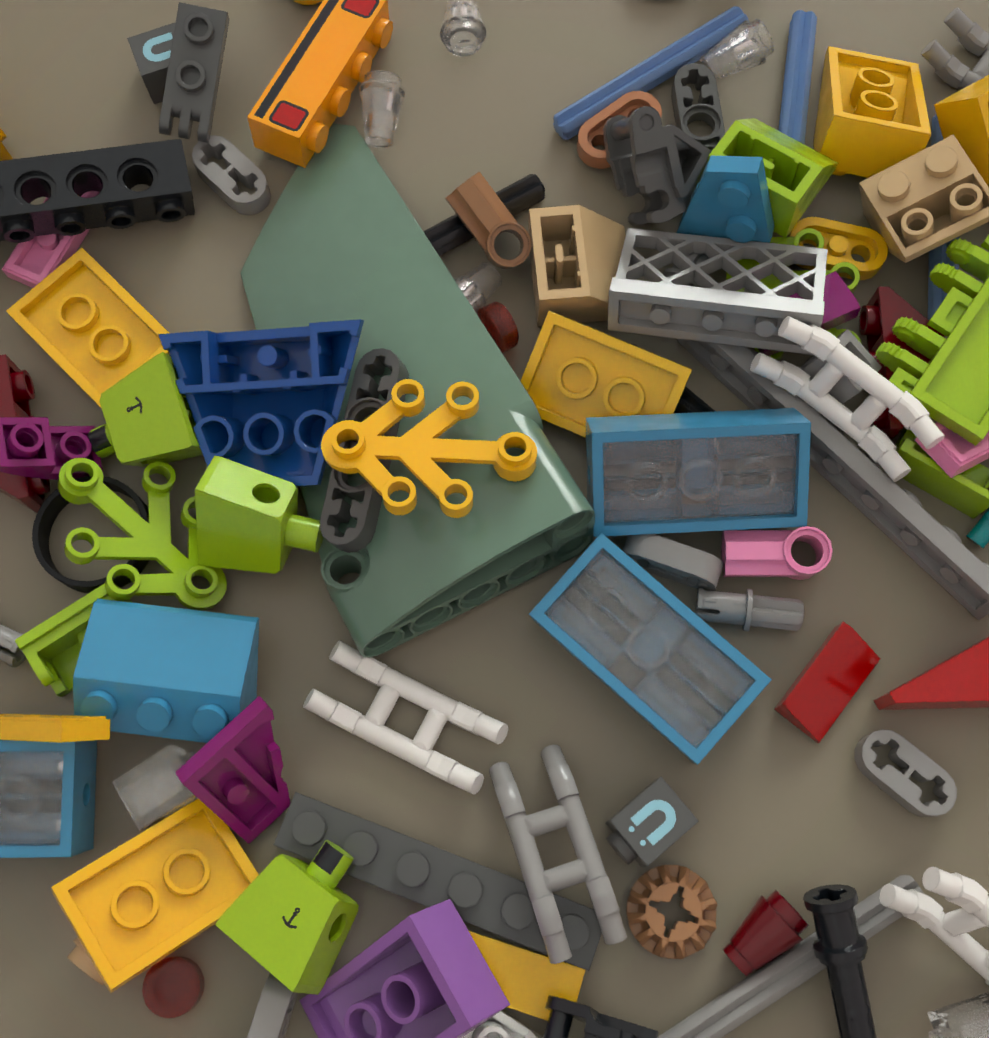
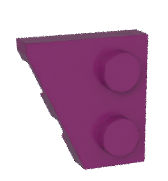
[175,696,290,844]

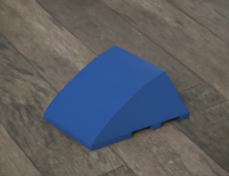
[158,319,364,486]

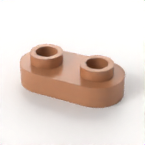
[577,91,662,169]

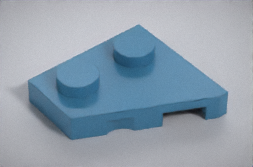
[676,155,775,243]

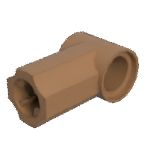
[445,171,531,269]

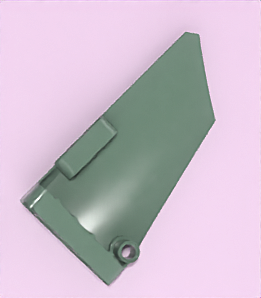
[240,123,595,658]

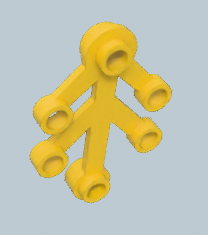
[321,379,537,518]

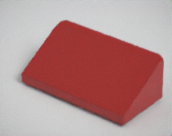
[774,621,880,743]

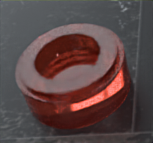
[477,301,519,353]
[142,956,204,1018]

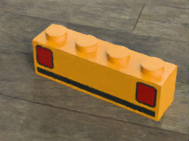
[247,0,393,168]

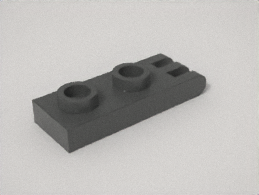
[159,2,229,143]

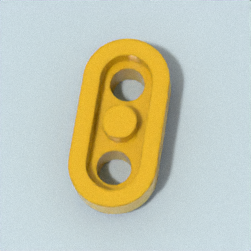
[789,217,888,280]

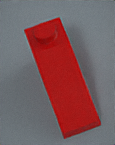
[874,637,989,710]

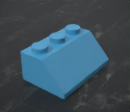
[73,599,259,743]

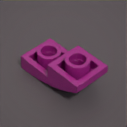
[0,417,103,480]

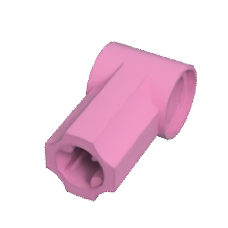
[721,526,833,580]

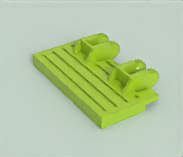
[875,234,989,446]

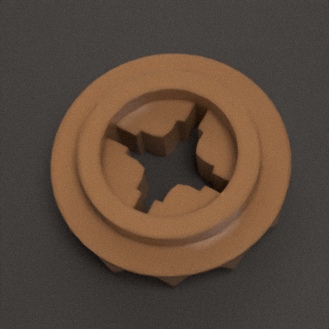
[626,865,717,959]

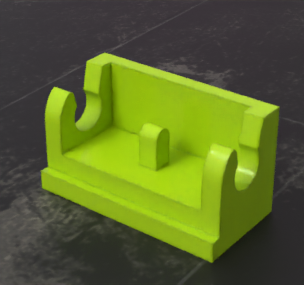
[895,428,989,519]
[15,582,132,697]

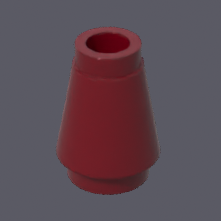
[723,890,809,976]

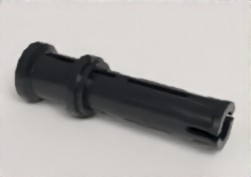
[803,884,877,1038]

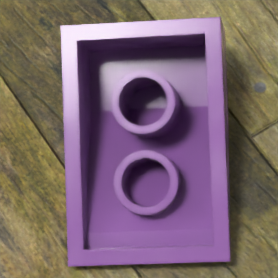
[299,899,510,1038]

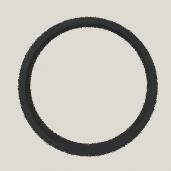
[32,476,150,593]

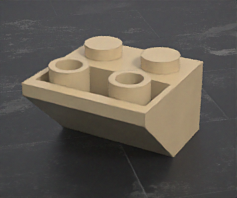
[859,134,989,263]
[528,205,626,327]

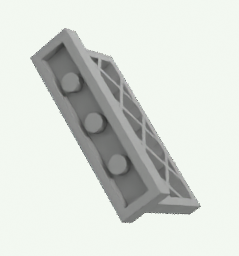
[607,228,828,355]

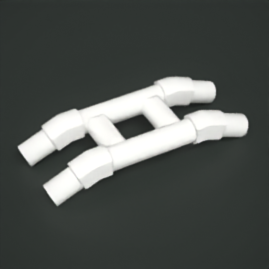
[750,316,945,482]
[303,640,508,795]
[879,866,989,986]

